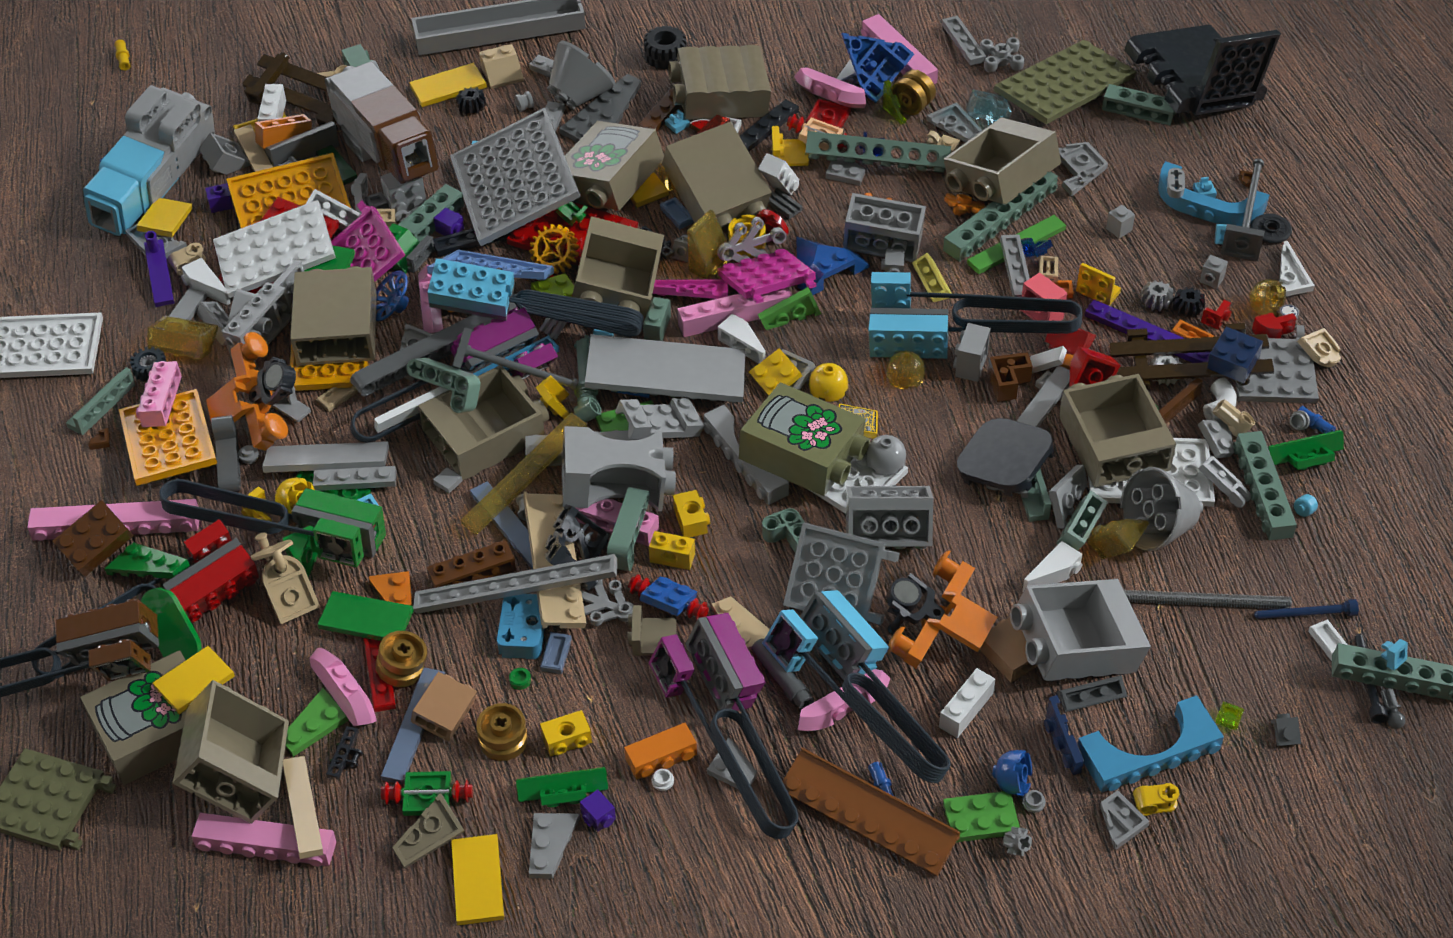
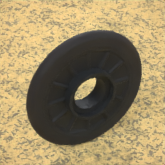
[1251,214,1292,243]

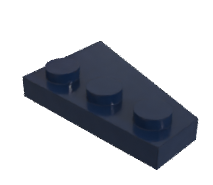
[1044,695,1084,776]

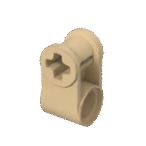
[168,243,207,276]

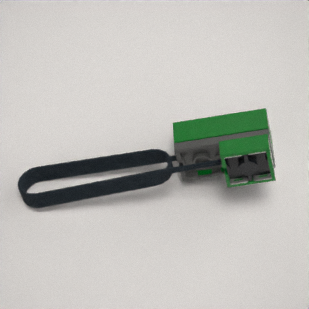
[159,479,386,568]

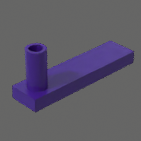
[144,231,175,307]

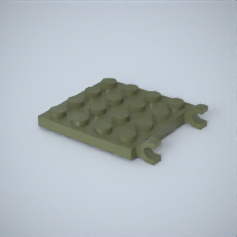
[0,748,116,850]

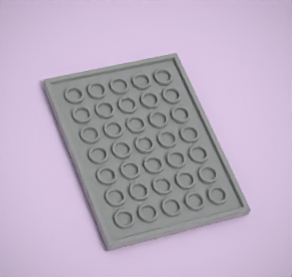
[450,108,580,246]

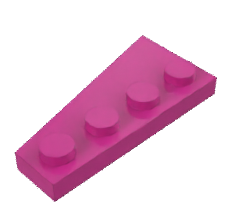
[653,279,728,299]

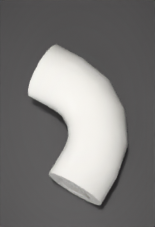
[1203,378,1237,420]

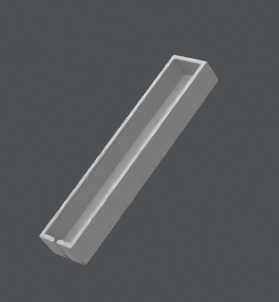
[412,0,586,55]

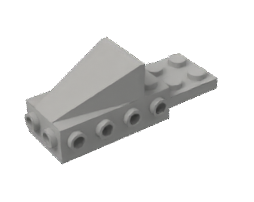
[221,260,305,361]

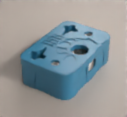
[497,594,545,659]

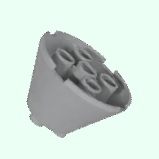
[547,41,616,110]
[1120,467,1203,551]

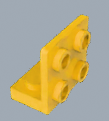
[772,126,809,166]
[1076,263,1121,306]

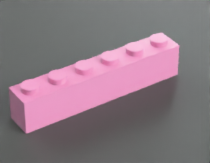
[861,14,938,84]
[677,287,792,337]
[191,813,336,867]

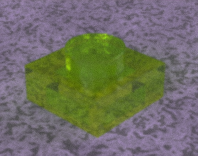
[1215,701,1244,731]

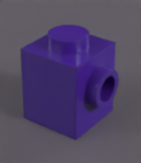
[205,183,233,213]
[434,207,464,236]
[580,790,616,832]

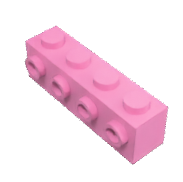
[136,361,182,427]
[575,499,659,546]

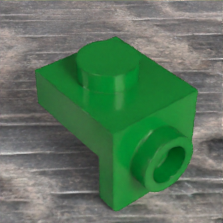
[555,201,588,227]

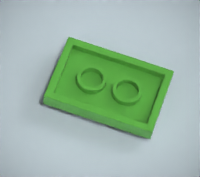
[943,791,1020,842]

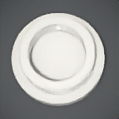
[652,769,674,791]

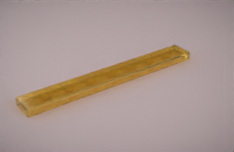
[461,412,587,535]

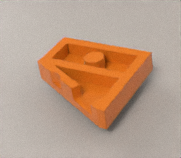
[369,571,412,606]

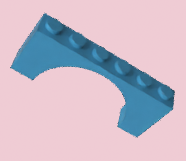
[1077,695,1224,793]

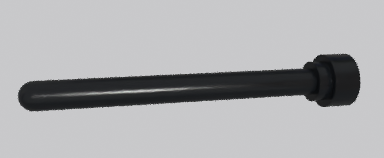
[1355,634,1389,724]

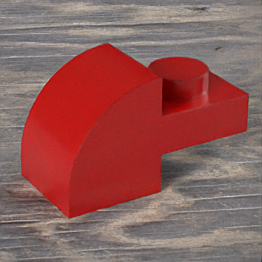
[1252,313,1297,339]

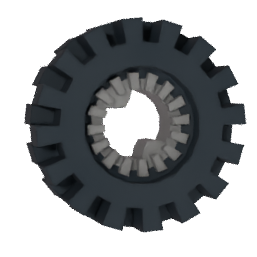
[130,347,167,382]

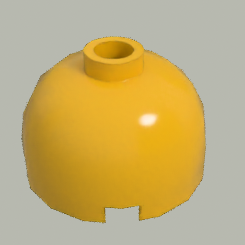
[809,363,848,402]
[275,478,314,514]

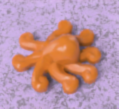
[944,193,986,216]

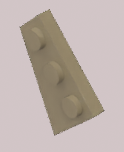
[392,792,464,869]

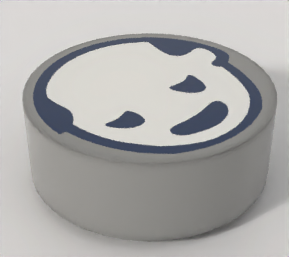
[1279,305,1299,321]

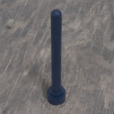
[1254,599,1359,619]

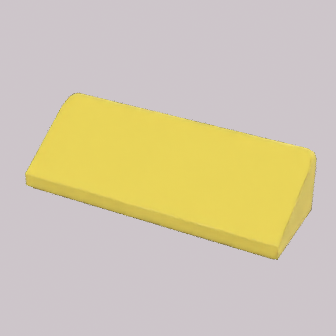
[912,253,951,302]

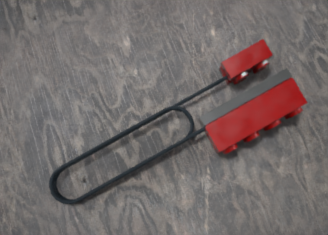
[31,519,259,679]

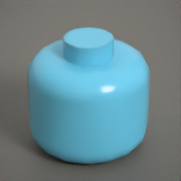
[1294,494,1318,517]

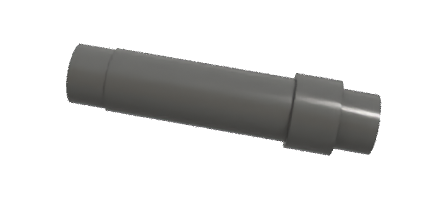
[751,639,814,710]

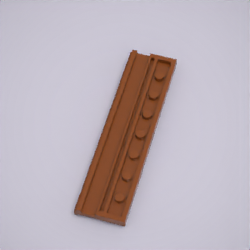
[782,747,960,877]

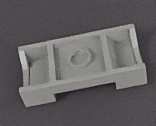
[615,398,704,439]

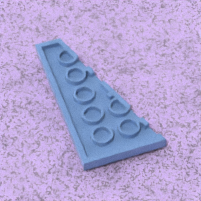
[427,250,554,280]

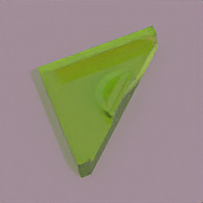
[882,80,907,125]

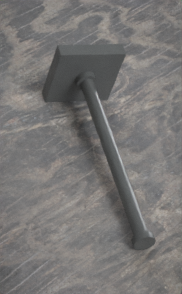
[1220,159,1265,261]
[452,328,578,390]

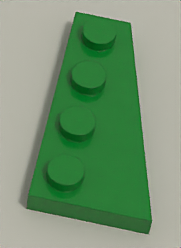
[104,542,190,579]

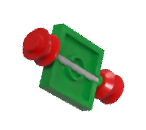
[381,771,473,816]

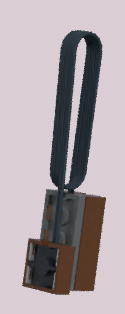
[0,599,159,697]

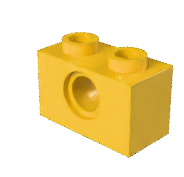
[673,490,710,538]
[649,531,695,570]
[540,710,592,757]

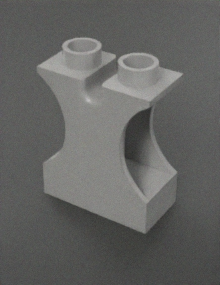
[562,426,676,511]

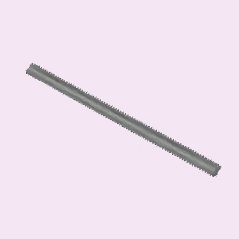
[1124,590,1292,609]

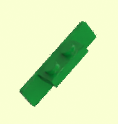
[1268,430,1344,470]
[516,767,608,807]

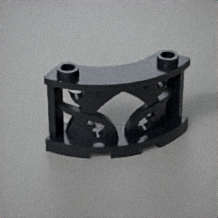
[545,504,610,591]

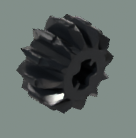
[456,87,486,115]
[1173,286,1206,318]

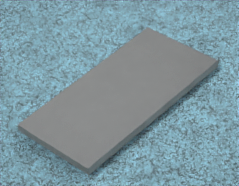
[585,334,745,403]

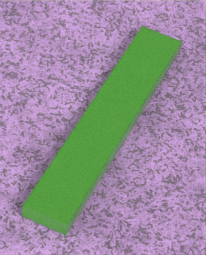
[967,215,1066,274]

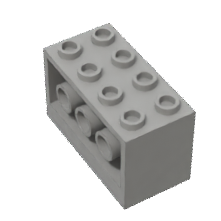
[843,193,926,262]
[846,486,934,549]

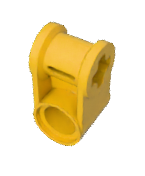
[1133,783,1179,816]

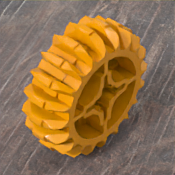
[529,224,580,275]

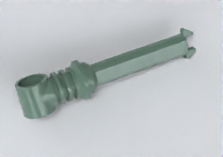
[574,335,602,424]

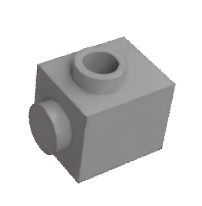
[1106,205,1135,238]
[881,249,905,272]
[1200,255,1228,289]

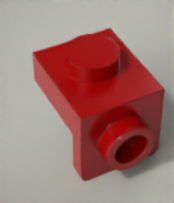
[1201,300,1232,330]

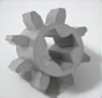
[1003,826,1032,856]

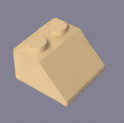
[479,44,524,89]

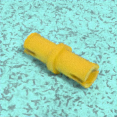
[114,40,131,71]

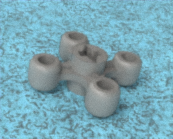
[980,37,1024,72]

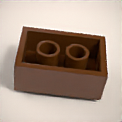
[53,500,134,577]

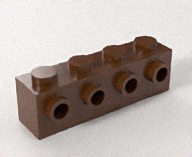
[427,540,516,588]

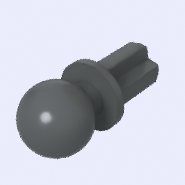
[1381,688,1405,729]

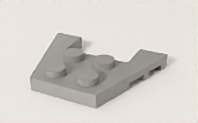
[1059,142,1108,196]

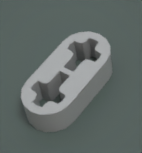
[1167,168,1185,198]

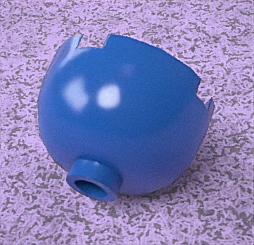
[992,750,1032,796]

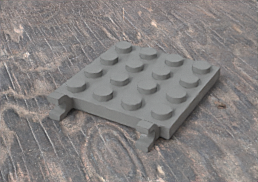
[1235,324,1319,404]
[783,522,900,624]

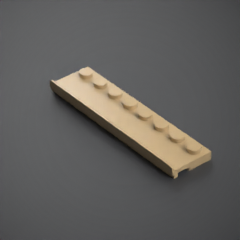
[523,492,586,628]

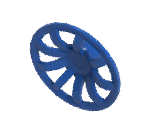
[376,270,409,322]

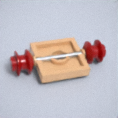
[786,114,854,151]

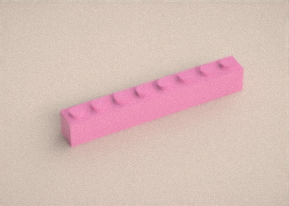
[27,499,199,541]

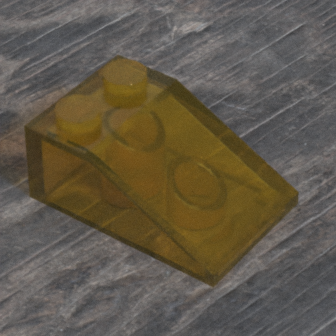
[687,209,728,280]

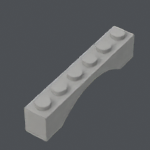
[703,405,789,505]

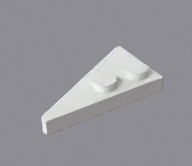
[1278,241,1315,298]

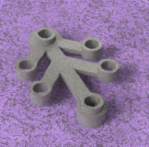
[717,217,787,263]
[581,579,634,626]

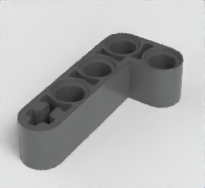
[211,415,241,492]

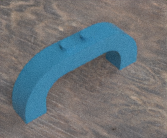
[1158,161,1269,226]

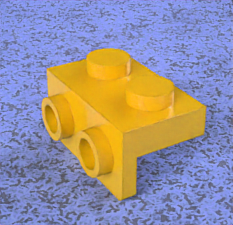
[535,375,570,420]

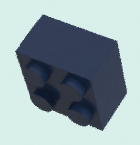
[1207,327,1263,383]

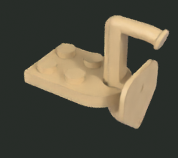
[251,533,320,624]

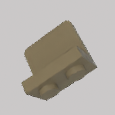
[628,605,676,656]

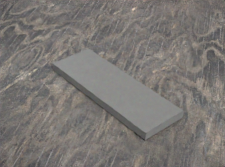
[262,441,389,473]

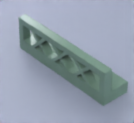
[66,367,135,435]
[1020,469,1051,522]

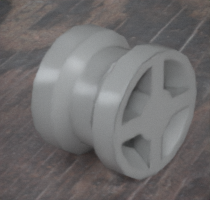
[515,91,534,112]

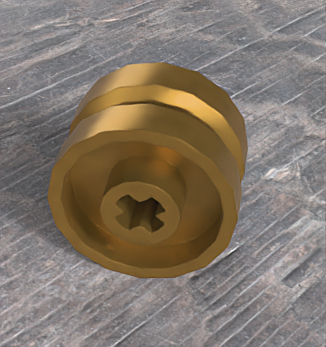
[890,69,936,116]
[376,631,427,687]
[477,703,528,761]

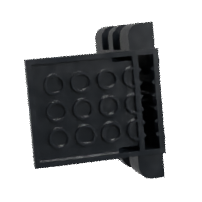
[1124,24,1281,115]

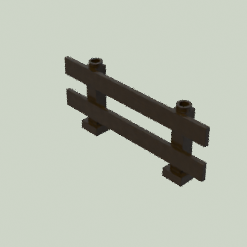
[242,52,338,130]
[1109,323,1274,390]

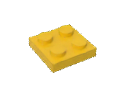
[749,348,802,396]

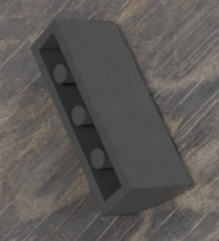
[265,121,340,167]

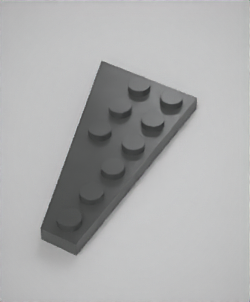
[559,74,641,143]

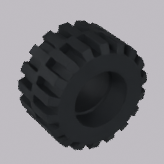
[644,26,687,69]

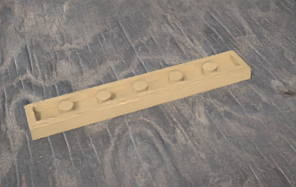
[283,756,323,859]

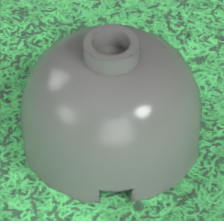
[865,435,906,475]

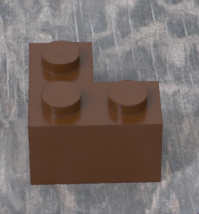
[988,352,1033,402]

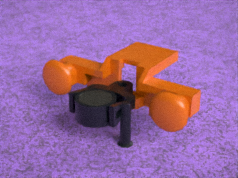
[206,332,296,451]
[886,550,998,669]

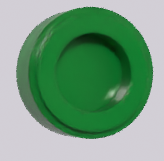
[509,668,531,690]

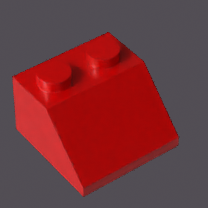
[1044,320,1096,355]
[1069,346,1121,387]

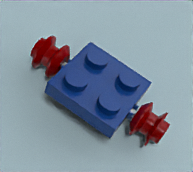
[628,574,709,621]

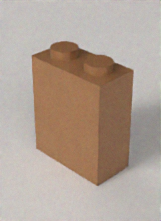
[979,617,1038,683]
[411,671,477,742]

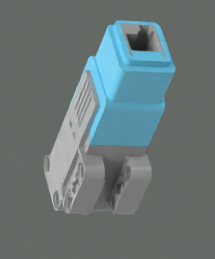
[83,85,215,236]

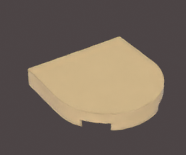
[1297,328,1341,367]

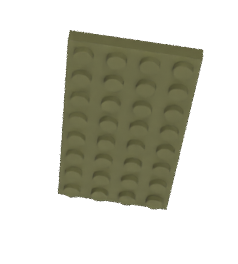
[993,40,1137,124]

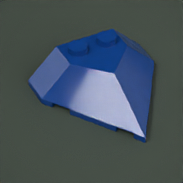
[841,33,914,103]
[796,236,869,295]

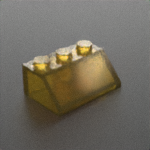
[148,316,218,360]

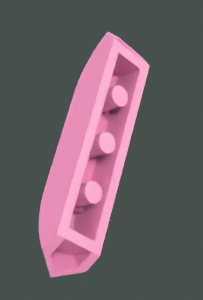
[794,68,866,108]
[418,264,443,333]
[309,648,376,726]
[798,669,890,731]

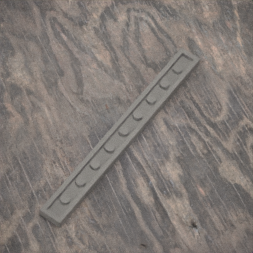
[413,554,617,614]

